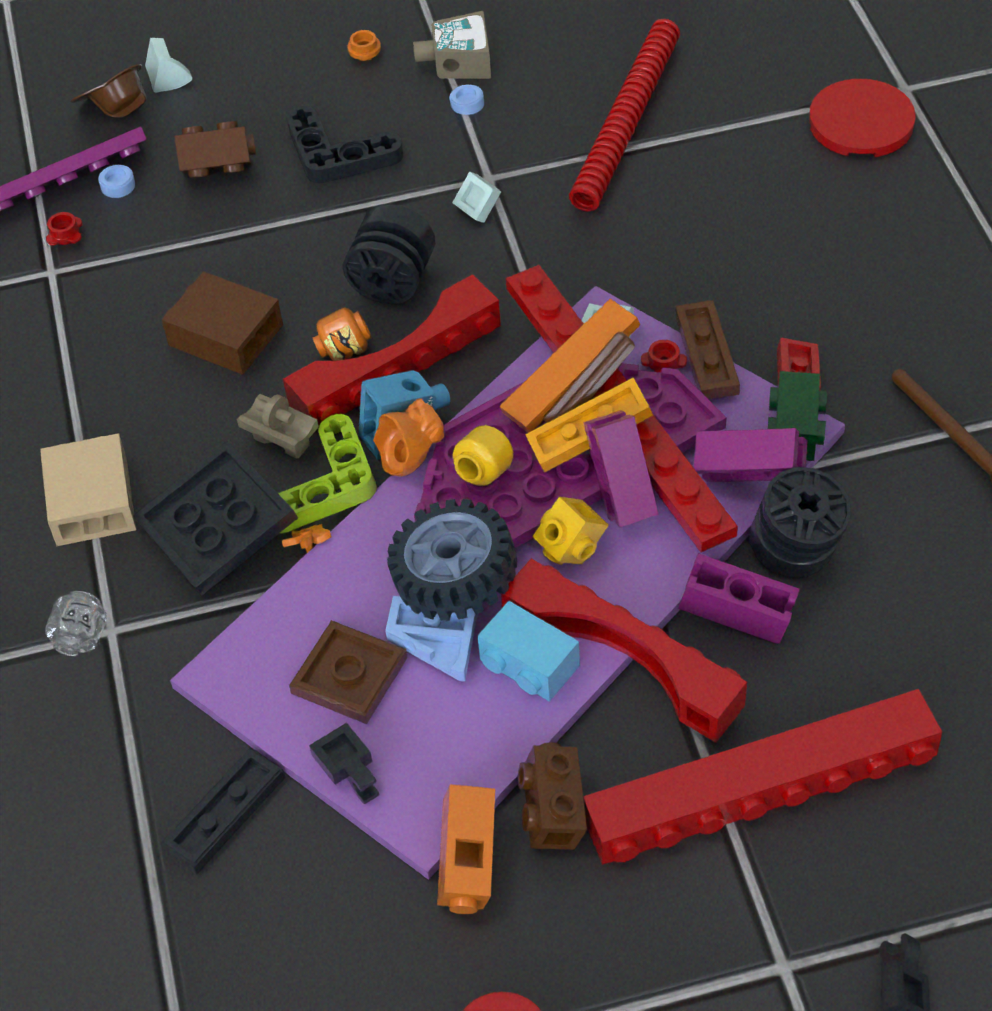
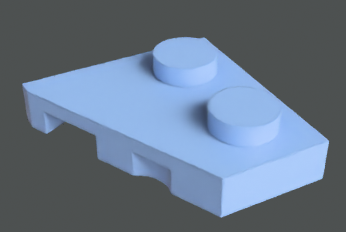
[386,596,478,681]

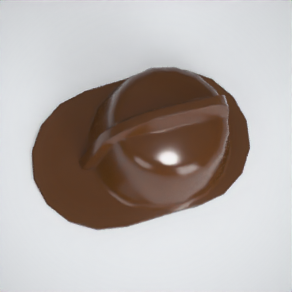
[71,64,146,117]

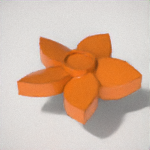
[282,524,331,553]

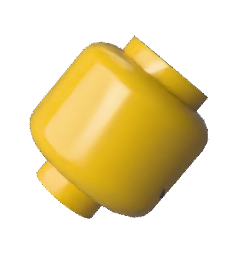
[453,425,513,486]

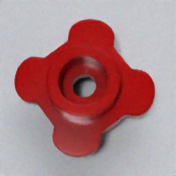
[46,212,83,245]
[641,340,687,373]

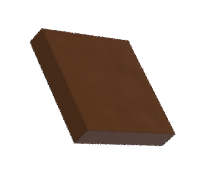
[289,620,408,724]

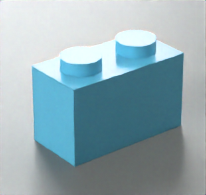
[478,601,580,702]

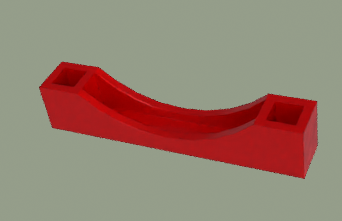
[283,274,501,428]
[501,558,747,742]

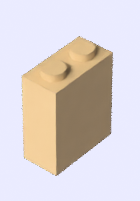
[40,433,136,546]

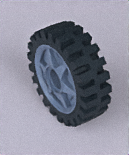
[387,499,517,621]

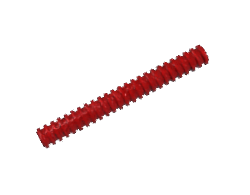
[569,18,680,212]

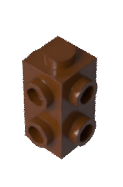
[174,121,256,178]
[518,742,587,850]

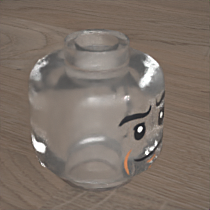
[45,591,107,656]

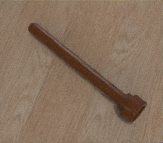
[892,369,992,483]

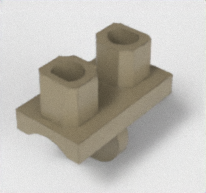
[237,394,319,459]

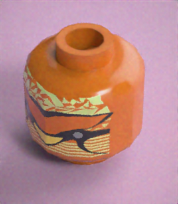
[313,308,372,361]

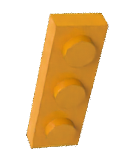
[525,378,653,472]

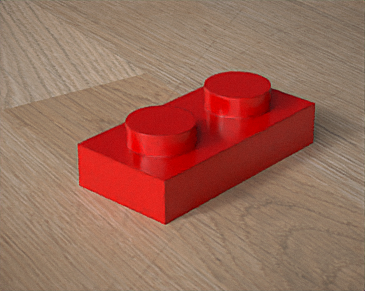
[777,337,821,390]

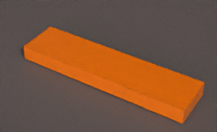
[499,299,640,433]

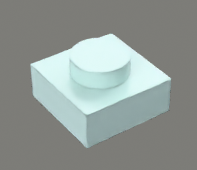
[452,172,501,223]

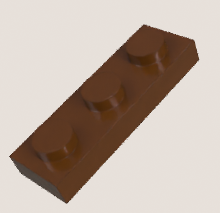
[675,300,740,399]

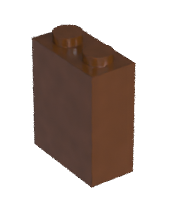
[162,271,283,375]

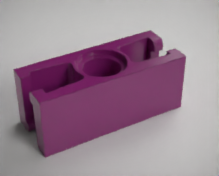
[583,410,659,527]
[694,428,807,482]
[678,553,799,644]

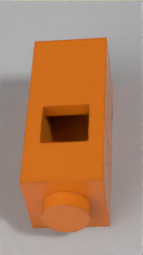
[437,784,495,914]

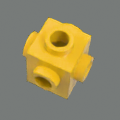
[532,497,609,565]

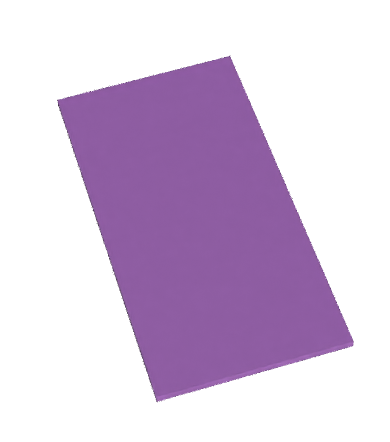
[170,286,845,880]

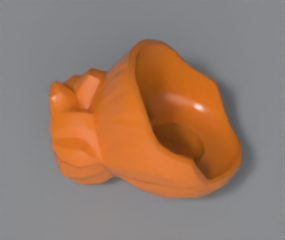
[373,398,444,477]

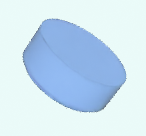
[449,84,485,115]
[98,165,135,198]

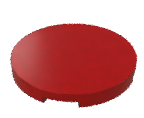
[809,79,915,157]

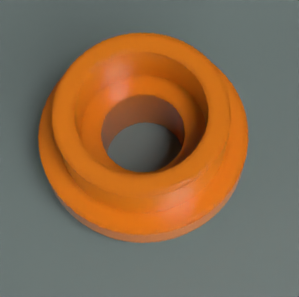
[347,30,381,61]

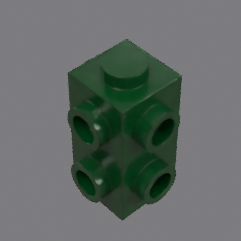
[767,371,827,461]

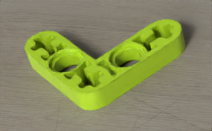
[278,414,377,533]

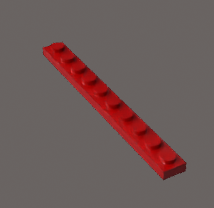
[506,265,738,553]

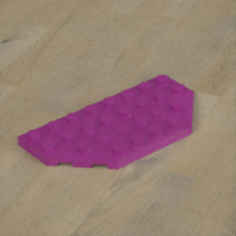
[414,363,727,548]

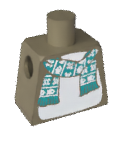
[413,11,491,79]

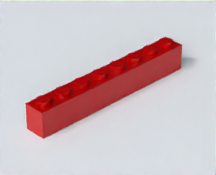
[583,689,942,865]

